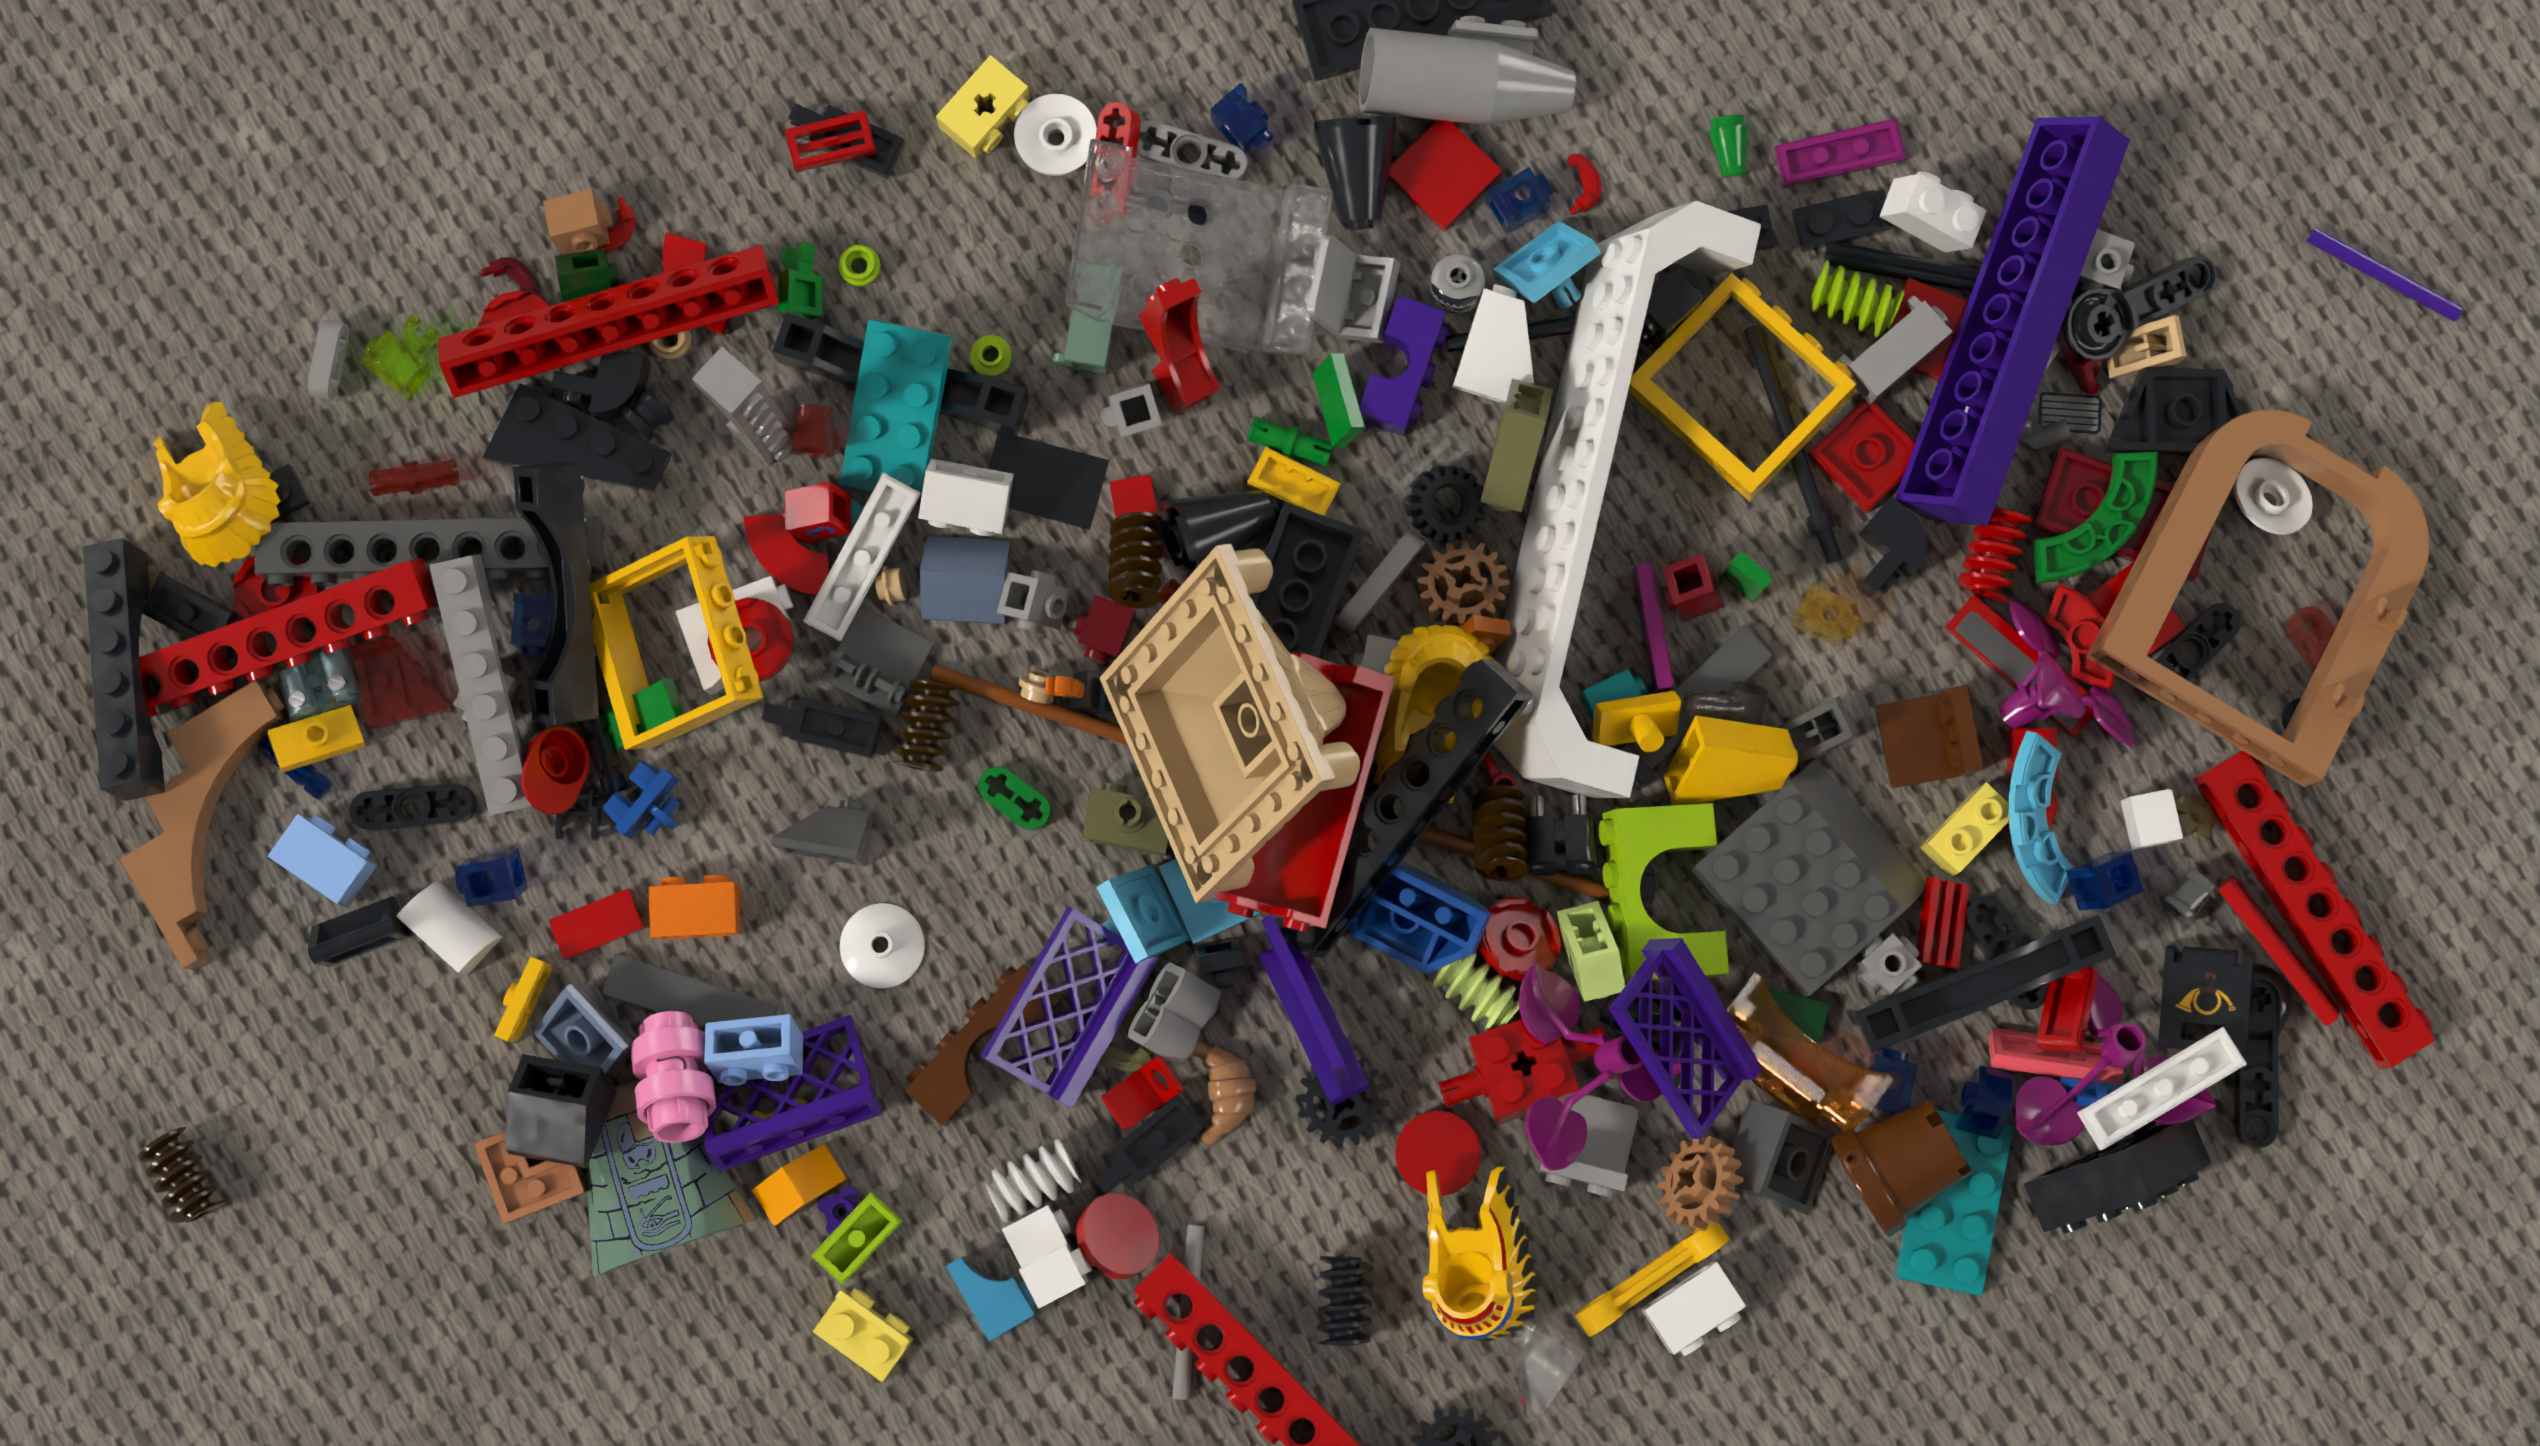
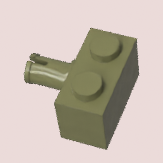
[1082,782,1170,857]

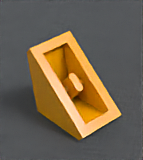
[752,1143,848,1226]

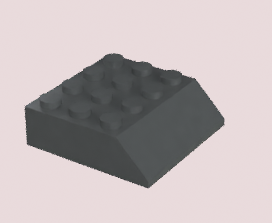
[1689,759,1926,997]

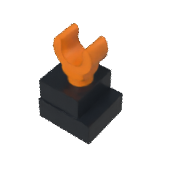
[1045,671,1114,714]

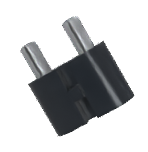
[1523,794,1598,876]

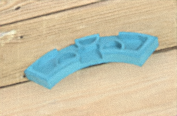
[2008,731,2075,905]

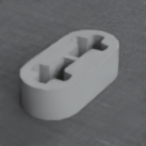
[308,320,349,400]

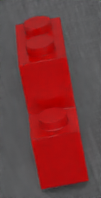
[1138,278,1221,415]

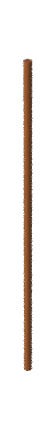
[930,664,1610,903]

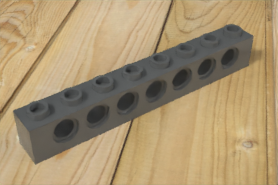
[255,516,603,587]

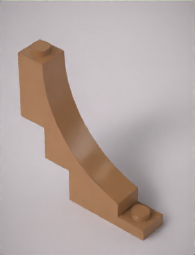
[120,680,288,970]

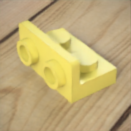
[812,1287,914,1382]

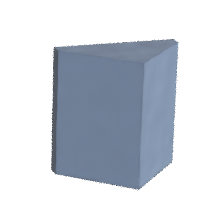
[920,536,1011,624]
[532,984,633,1078]

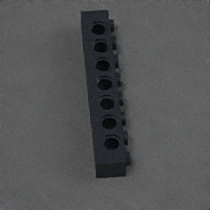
[1275,659,1533,958]

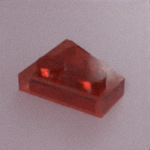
[351,636,452,730]

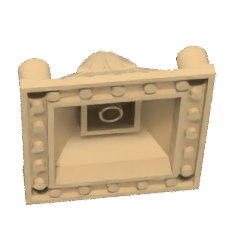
[1100,544,1360,904]

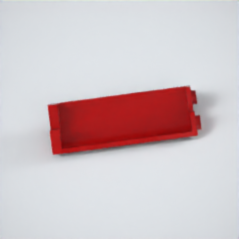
[1215,652,1395,933]

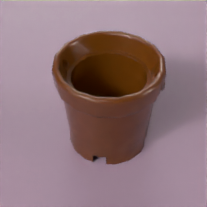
[1831,1098,1973,1236]

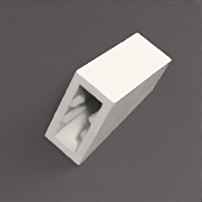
[1452,284,1534,404]
[675,576,794,695]

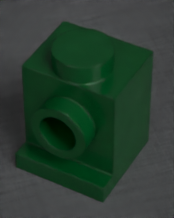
[555,248,620,302]

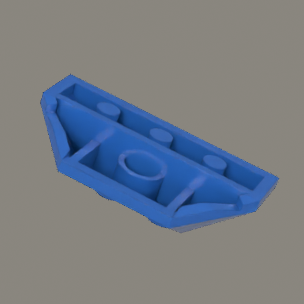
[1342,861,1491,974]

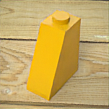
[1663,715,1798,805]

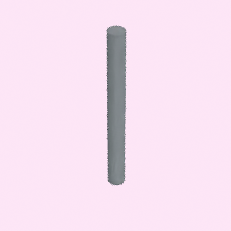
[1172,1225,1205,1400]

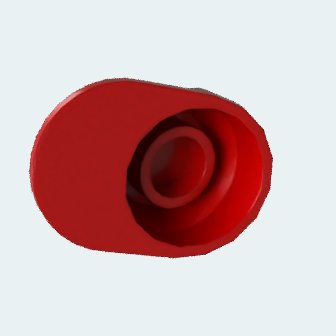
[521,726,590,815]

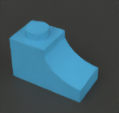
[946,1256,1037,1342]

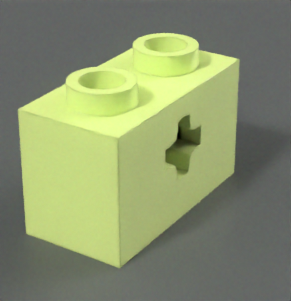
[1557,901,1625,1002]

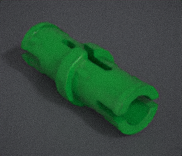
[1247,416,1333,468]

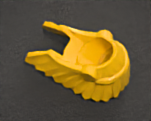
[153,401,281,567]
[1373,625,1495,804]

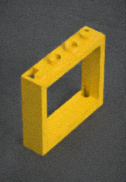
[1628,273,1856,502]
[589,536,763,750]

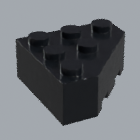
[2024,1119,2212,1234]

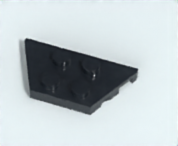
[2106,368,2247,454]

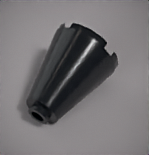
[1314,116,1397,230]
[1159,490,1280,581]

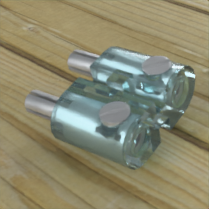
[277,648,362,723]

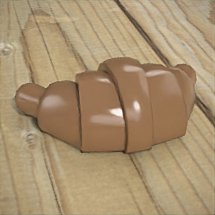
[1192,1040,1257,1145]

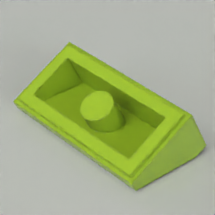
[811,1192,903,1285]

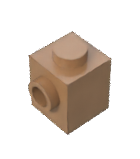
[543,188,613,255]

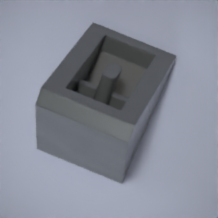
[1776,696,1858,765]

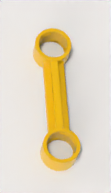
[1574,1223,1730,1337]

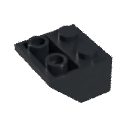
[506,1054,616,1168]

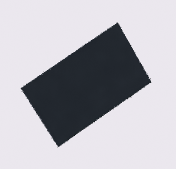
[988,432,1109,530]

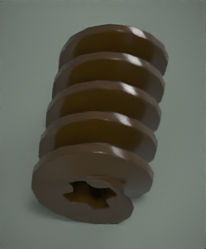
[1107,512,1164,609]
[892,679,960,772]
[1472,785,1529,882]
[138,1127,225,1223]

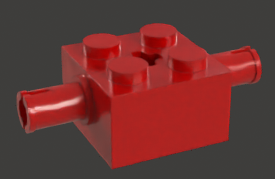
[1438,1019,1604,1126]

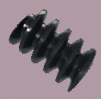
[1317,1256,1373,1346]

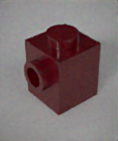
[1662,553,1725,621]
[1074,595,1137,665]

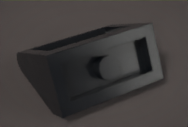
[308,896,410,967]

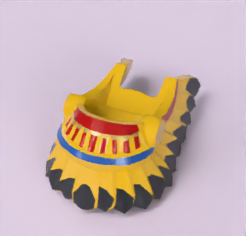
[1422,1166,1541,1342]

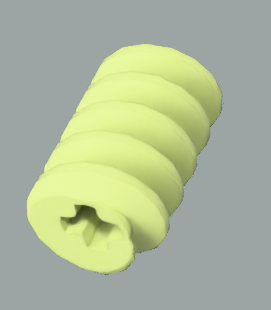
[1432,952,1519,1031]

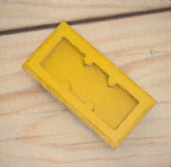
[1247,447,1341,516]
[267,705,365,773]
[494,956,553,1043]

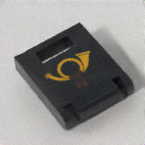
[2158,945,2256,1055]

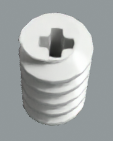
[984,1139,1082,1223]

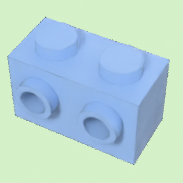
[268,814,377,907]
[704,1014,803,1086]

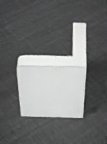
[2121,789,2183,850]

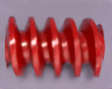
[1958,508,2033,602]

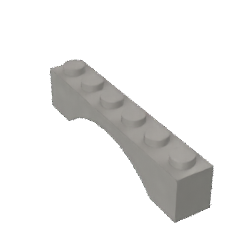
[692,347,797,466]
[429,554,532,816]

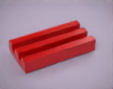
[785,110,877,173]
[1916,877,1970,969]

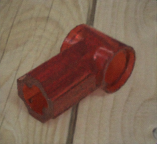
[792,404,839,459]

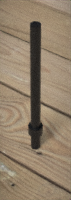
[1744,325,1843,564]

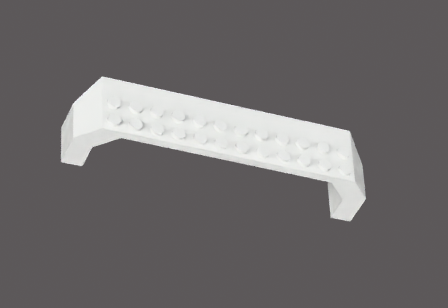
[1494,201,1761,798]

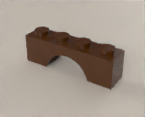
[904,964,1062,1126]

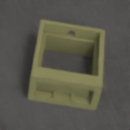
[1480,379,1553,512]

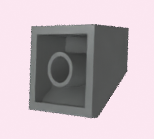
[1732,1100,1837,1215]

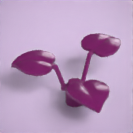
[1998,597,2136,749]
[1519,964,1681,1171]
[2014,967,2216,1146]

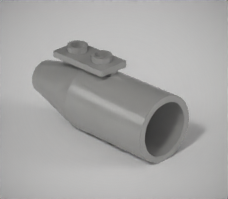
[1359,16,1576,125]

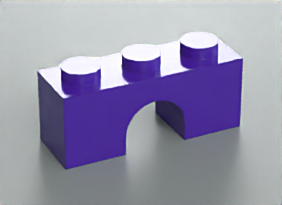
[1359,295,1450,436]

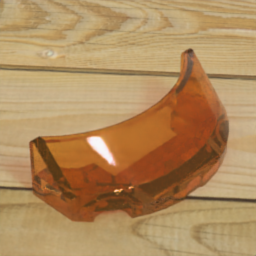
[1726,972,1894,1130]

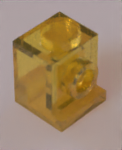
[1790,582,1861,646]

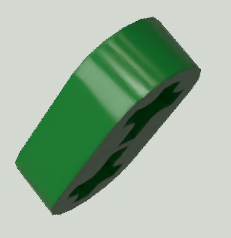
[978,767,1051,831]

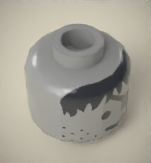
[1431,254,1485,314]

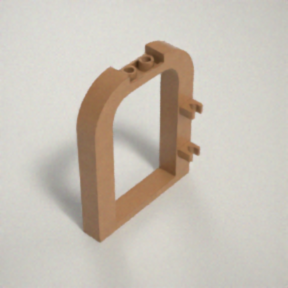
[2086,410,2429,787]

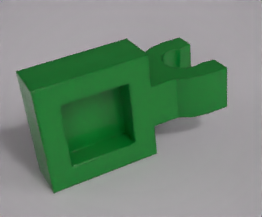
[778,242,822,319]

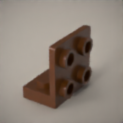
[1875,685,1984,788]

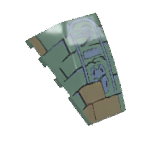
[586,1079,757,1277]

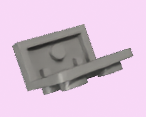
[1305,235,1401,343]
[1536,1095,1638,1198]

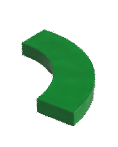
[2033,452,2158,584]

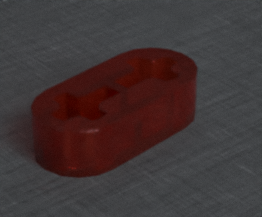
[2286,607,2335,673]

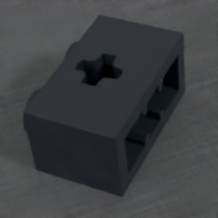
[1640,267,1703,349]

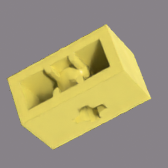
[936,55,1031,159]
[1919,782,2009,877]

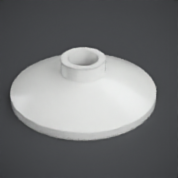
[1014,94,1097,176]
[2234,458,2313,535]
[840,903,925,988]

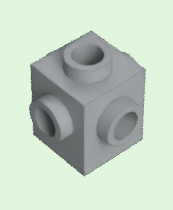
[2076,229,2135,293]
[997,570,1071,634]
[1854,934,1922,996]

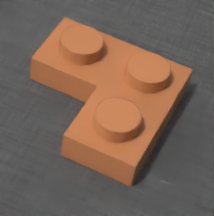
[474,1131,587,1224]

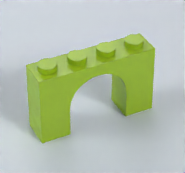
[1599,803,1729,983]

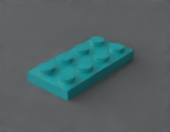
[839,319,953,502]
[1895,1110,2014,1296]

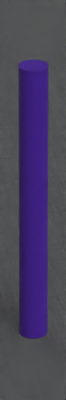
[2306,227,2463,322]

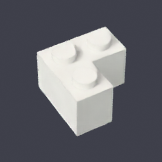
[1002,1205,1092,1309]

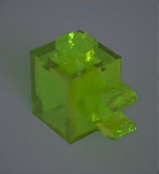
[360,315,439,401]

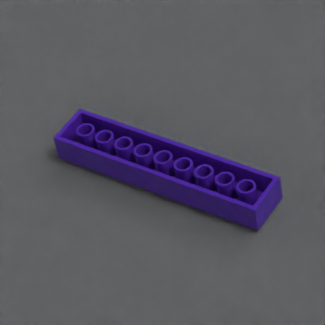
[1895,117,2130,526]

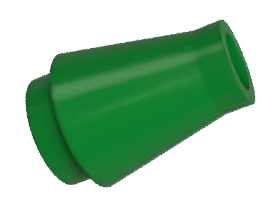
[1708,115,1749,178]

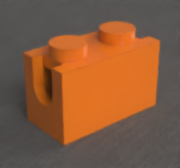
[648,875,742,940]

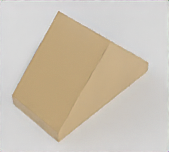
[2106,315,2187,379]

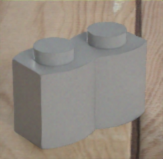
[1128,962,1221,1066]

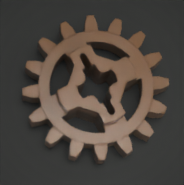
[1418,540,1510,627]
[1657,1136,1743,1231]

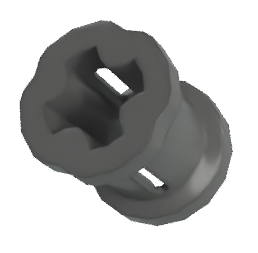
[2162,869,2220,926]

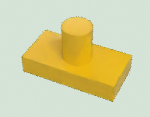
[1592,691,1681,752]

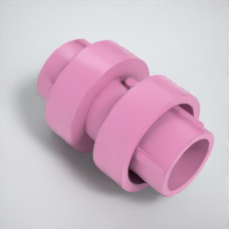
[631,1011,716,1143]

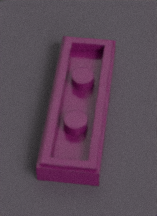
[1774,118,1906,188]
[1632,562,1674,694]

